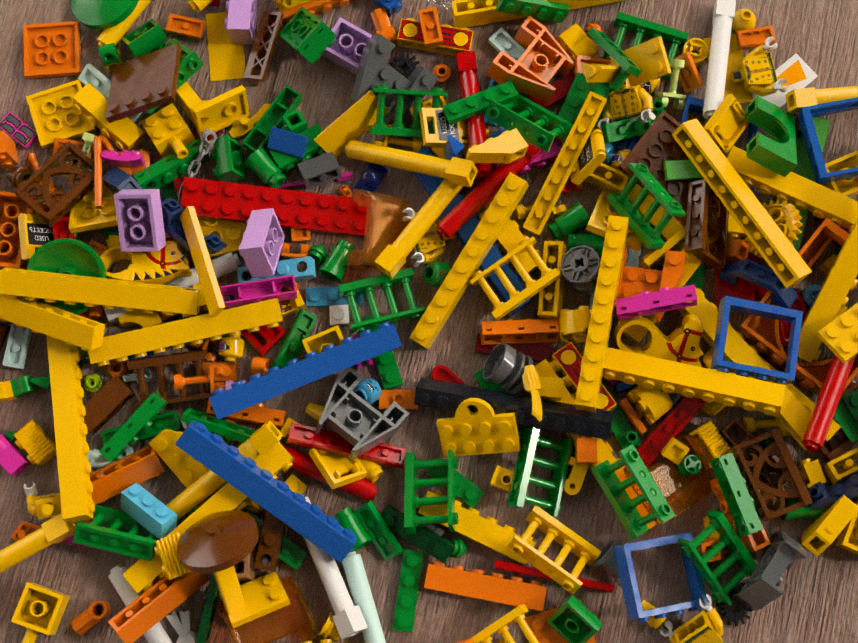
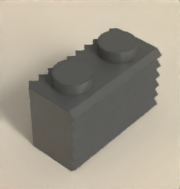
[297,151,342,190]

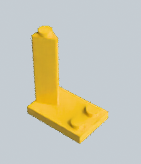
[582,37,672,86]
[175,82,250,137]
[628,184,686,270]
[213,566,290,629]

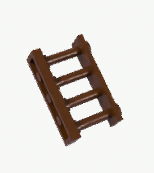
[127,349,213,408]

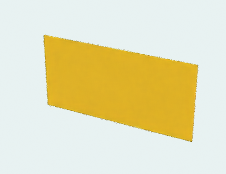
[206,12,246,82]
[704,34,753,103]
[314,90,390,158]

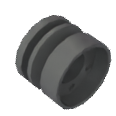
[560,245,601,295]
[483,343,533,393]

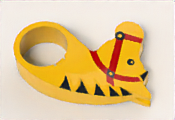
[100,232,193,285]
[615,314,704,368]

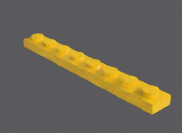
[523,91,607,236]

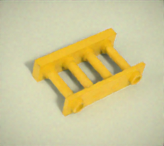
[470,236,561,321]
[507,506,602,594]
[471,604,539,643]

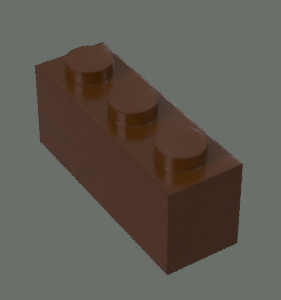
[83,375,136,436]

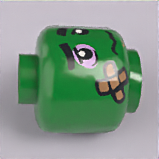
[424,261,451,287]

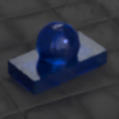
[352,163,388,200]

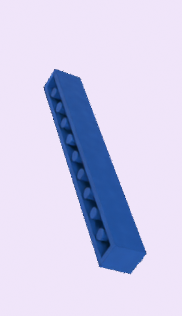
[413,147,532,315]
[209,322,402,420]
[175,420,357,563]

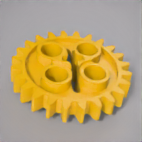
[743,199,803,258]

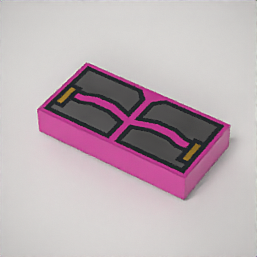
[0,112,38,149]

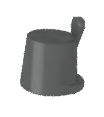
[592,539,634,587]

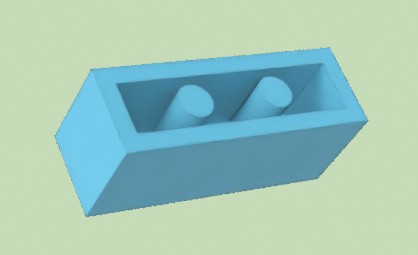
[121,482,177,540]

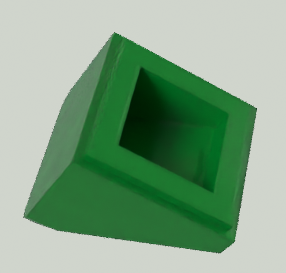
[31,376,51,392]

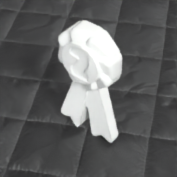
[166,610,197,643]

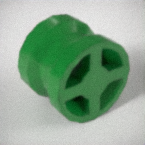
[677,455,702,477]

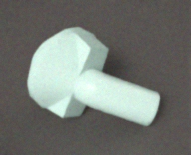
[123,367,151,383]

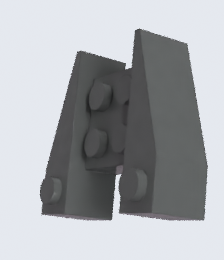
[350,34,439,124]
[315,367,410,461]
[733,530,808,611]

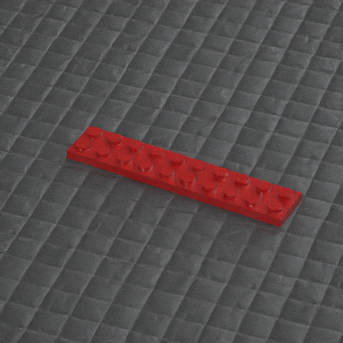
[180,177,373,238]

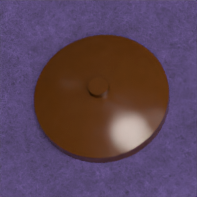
[177,510,259,574]

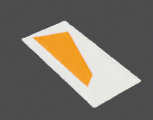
[752,54,818,107]

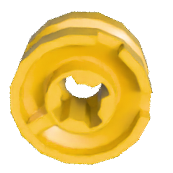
[681,38,709,67]

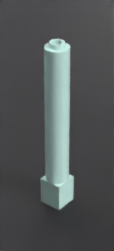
[342,551,386,643]

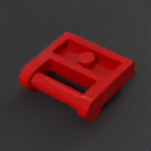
[240,325,287,357]

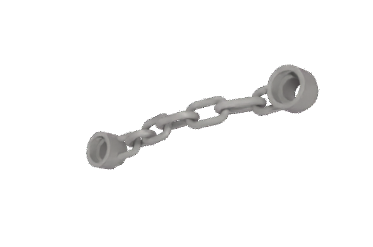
[178,129,217,205]

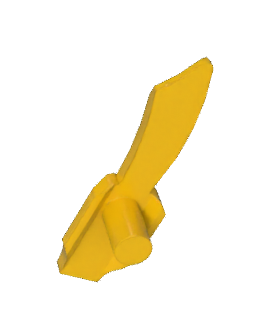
[229,104,271,139]
[522,365,542,422]

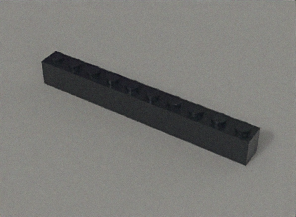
[414,377,614,440]

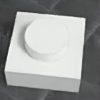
[329,305,350,326]

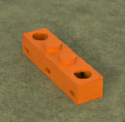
[480,319,560,345]
[206,400,288,428]

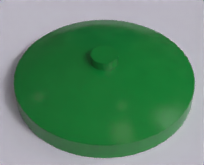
[71,0,139,30]
[27,238,106,315]

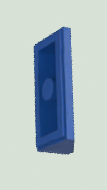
[267,127,309,158]
[444,135,464,160]

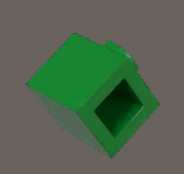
[280,109,307,134]

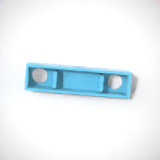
[237,256,316,283]

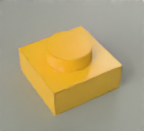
[661,437,690,465]
[285,473,308,494]

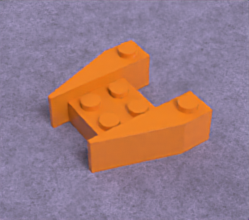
[486,15,575,102]
[614,245,687,323]

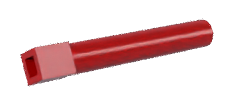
[456,51,492,176]
[436,140,544,239]
[802,354,856,452]
[238,442,378,502]

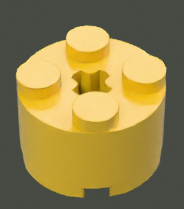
[559,306,592,343]
[626,385,673,424]

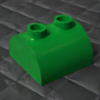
[121,19,168,58]
[210,135,247,183]
[547,595,603,643]

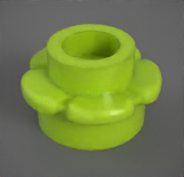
[83,374,102,393]

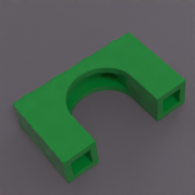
[746,96,797,177]

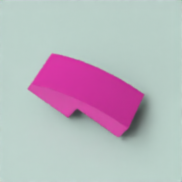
[101,150,145,167]

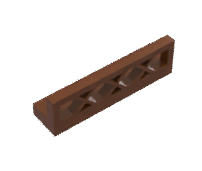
[243,11,284,86]

